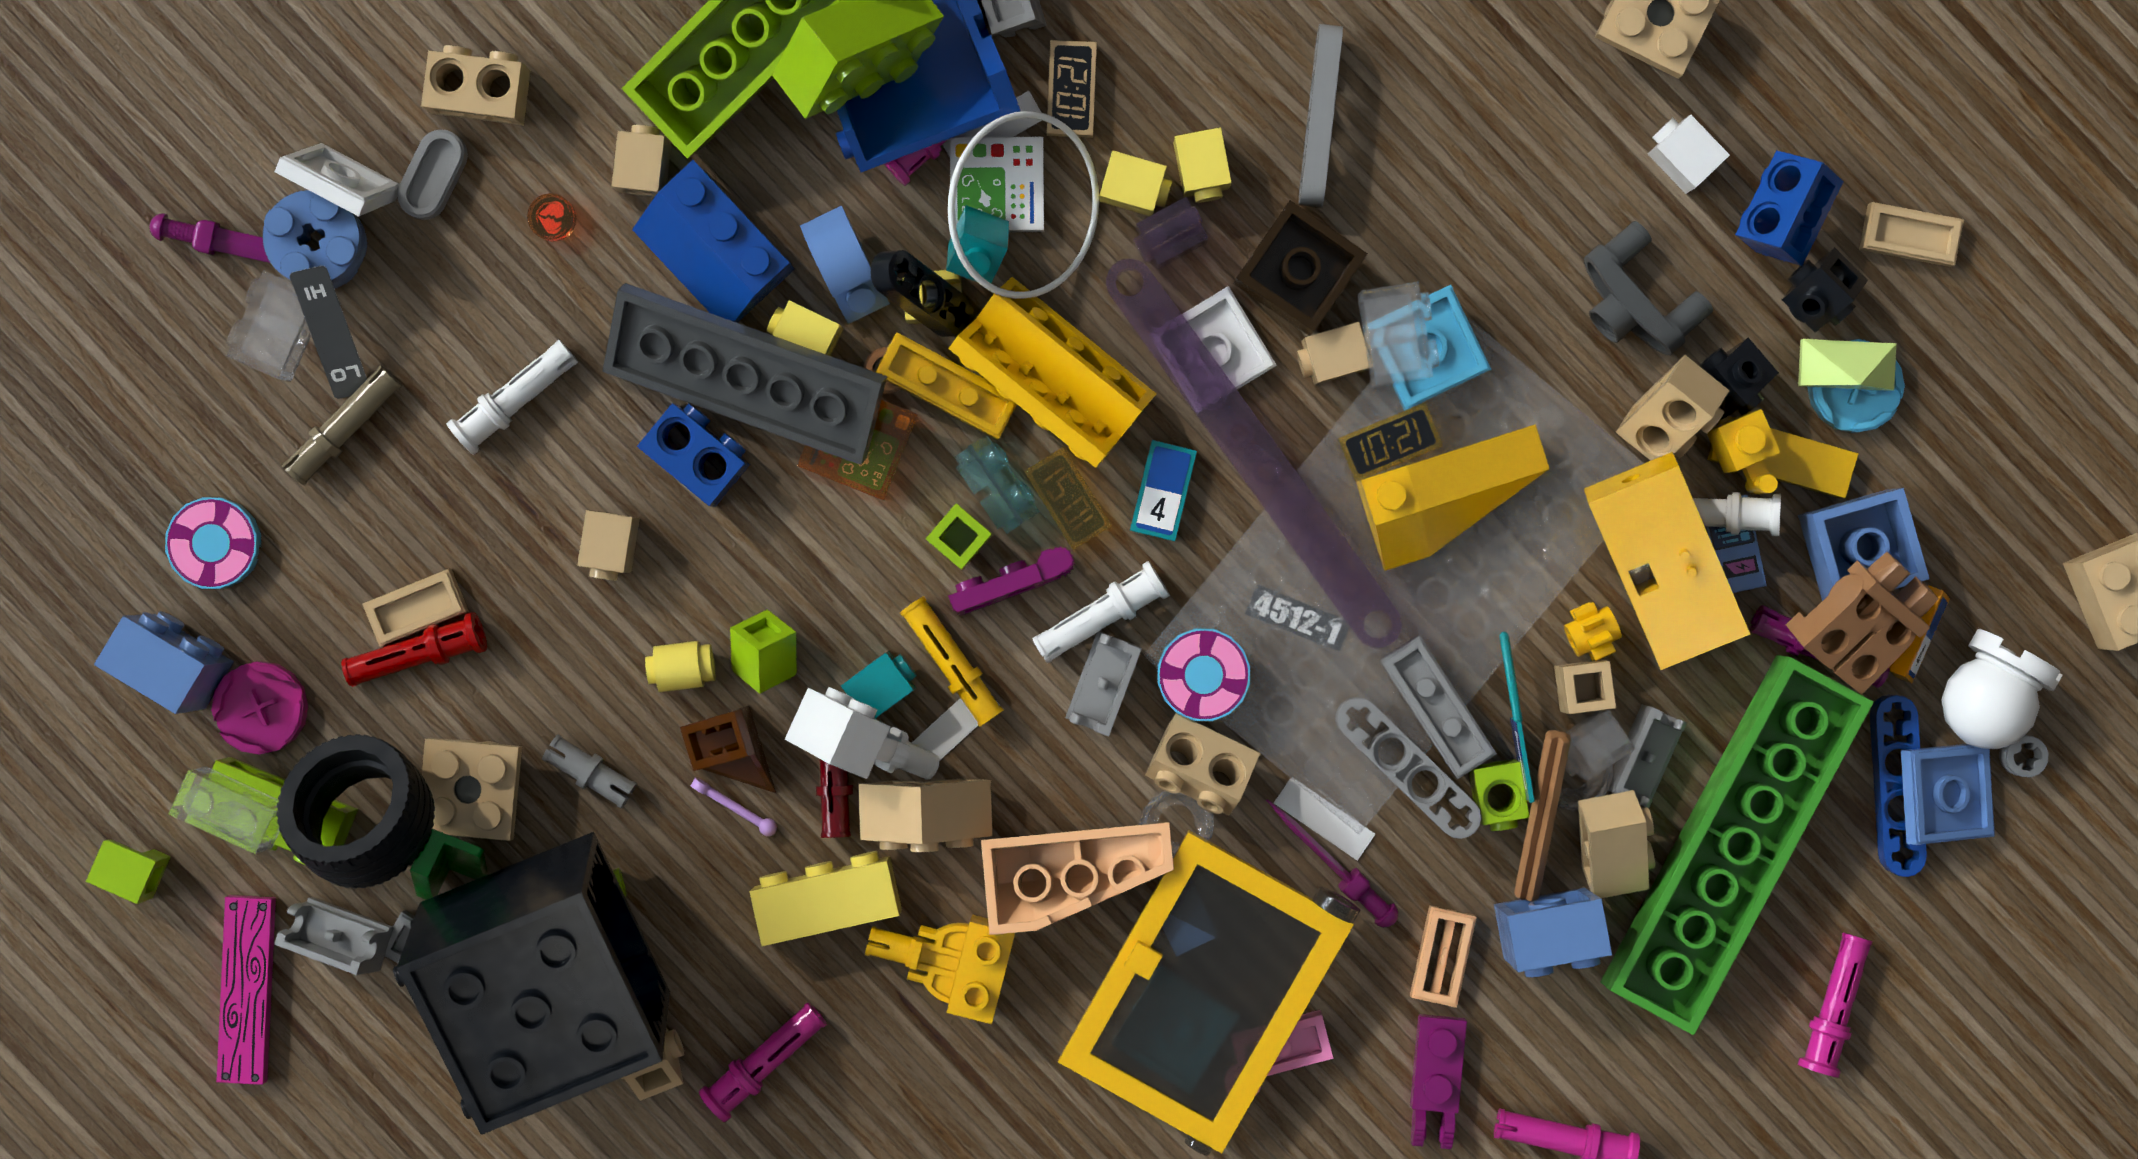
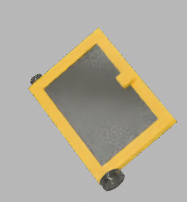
[1058,830,1361,1156]

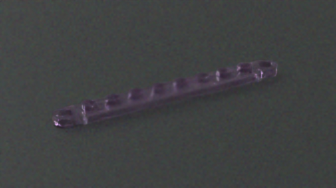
[1106,259,1402,648]

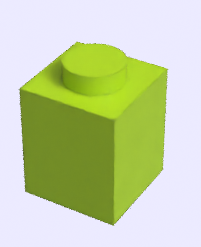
[926,503,994,570]

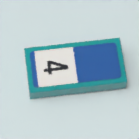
[1130,440,1197,542]

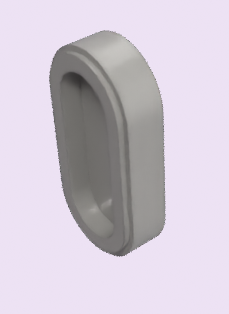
[397,130,468,220]

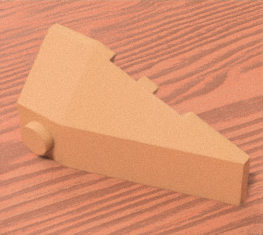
[981,822,1174,935]

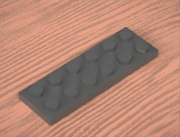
[602,283,887,465]

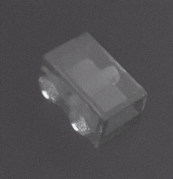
[226,270,311,382]
[1357,282,1439,388]
[168,767,280,854]

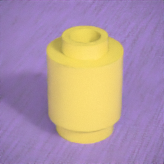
[645,641,716,692]

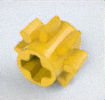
[1564,602,1622,661]

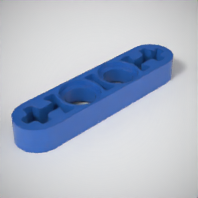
[1870,694,1927,877]

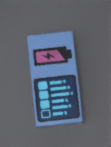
[1705,495,1767,593]

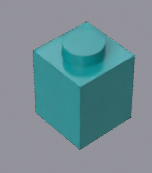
[946,205,1009,283]
[841,651,917,718]

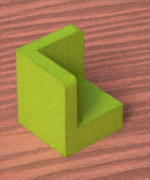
[730,609,797,694]
[86,839,171,904]

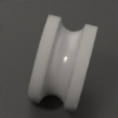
[1999,735,2049,777]

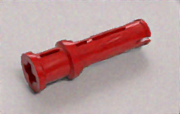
[341,612,487,687]

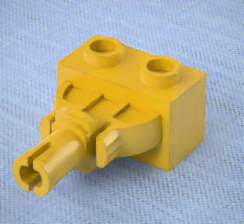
[865,915,1015,1024]

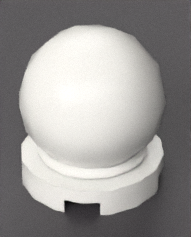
[1941,629,2063,749]

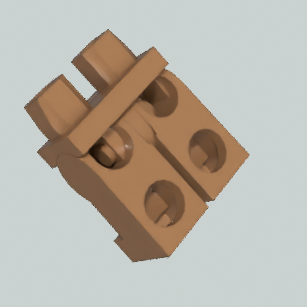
[1786,552,1939,695]

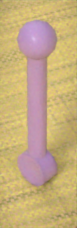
[690,777,777,837]

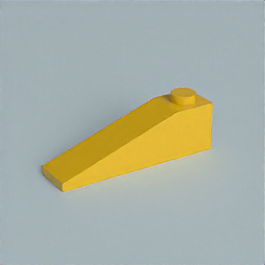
[1356,424,1550,571]

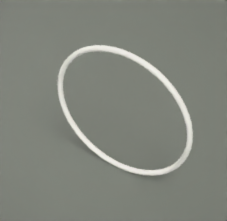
[948,111,1099,299]

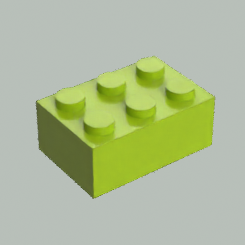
[772,0,944,119]

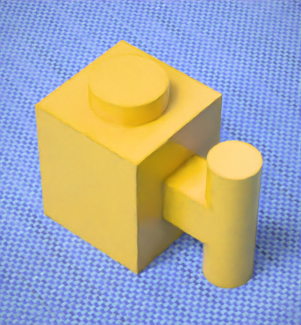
[1707,409,1781,495]

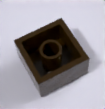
[1233,200,1368,336]

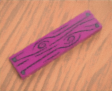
[216,895,276,1085]

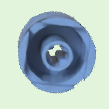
[263,190,367,289]

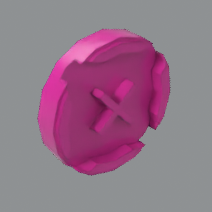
[211,661,308,755]

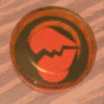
[527,193,577,242]

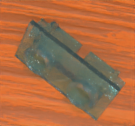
[954,436,1039,534]

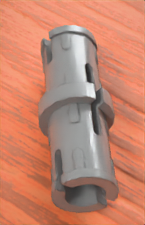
[542,734,637,809]

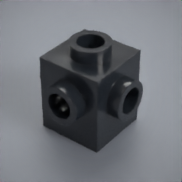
[1782,247,1868,332]
[1699,337,1779,420]

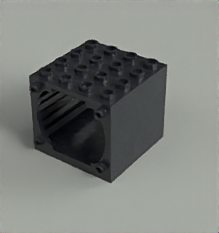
[393,832,670,1135]

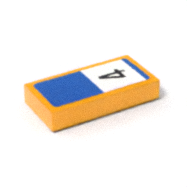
[1889,585,1950,684]

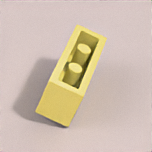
[749,851,902,946]

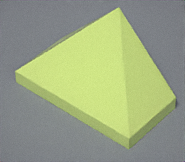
[1798,339,1897,391]

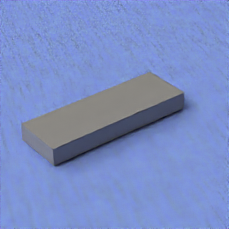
[1379,635,1497,780]

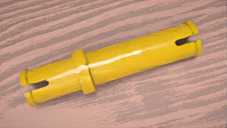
[900,596,1004,727]

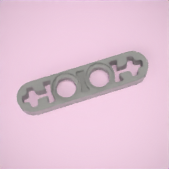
[1298,24,1343,208]
[1335,697,1481,839]

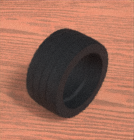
[276,734,435,889]

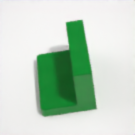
[410,829,488,900]

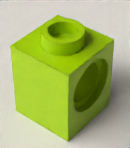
[1469,759,1529,831]

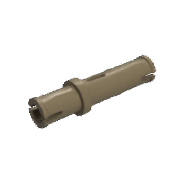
[282,365,402,485]

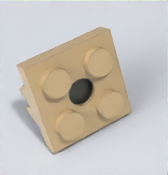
[1595,0,1720,79]
[422,738,522,841]

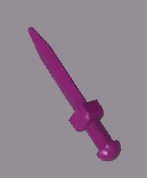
[149,213,270,263]
[1266,799,1398,928]

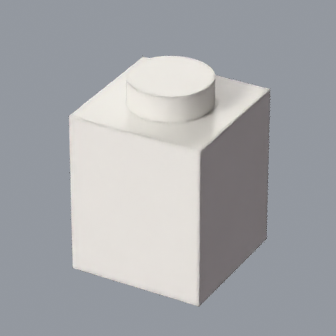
[1648,115,1730,194]

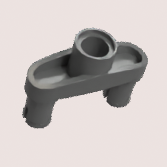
[1584,221,1714,355]

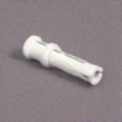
[446,340,578,455]
[1693,492,1781,536]
[1032,561,1170,663]

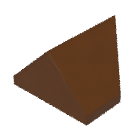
[680,706,777,794]

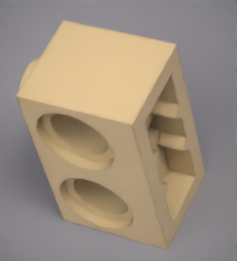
[421,45,531,126]
[1616,355,1729,461]
[1145,713,1261,816]

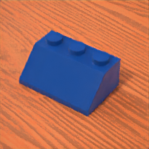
[632,160,795,323]

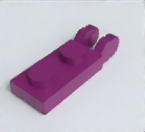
[948,546,1075,616]
[1410,1014,1467,1149]

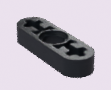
[871,250,974,337]

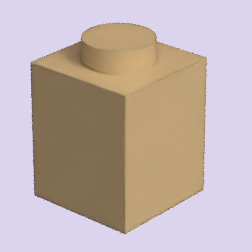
[611,125,671,197]
[1297,322,1372,385]
[577,510,640,581]
[1554,660,1616,714]

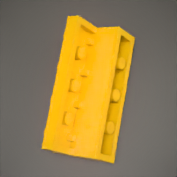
[948,277,1157,468]

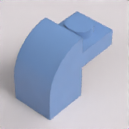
[800,206,890,324]

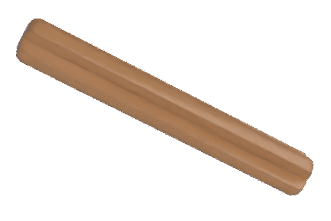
[1514,730,1571,902]

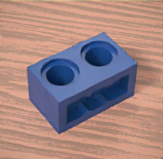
[1735,150,1844,266]
[637,403,751,507]

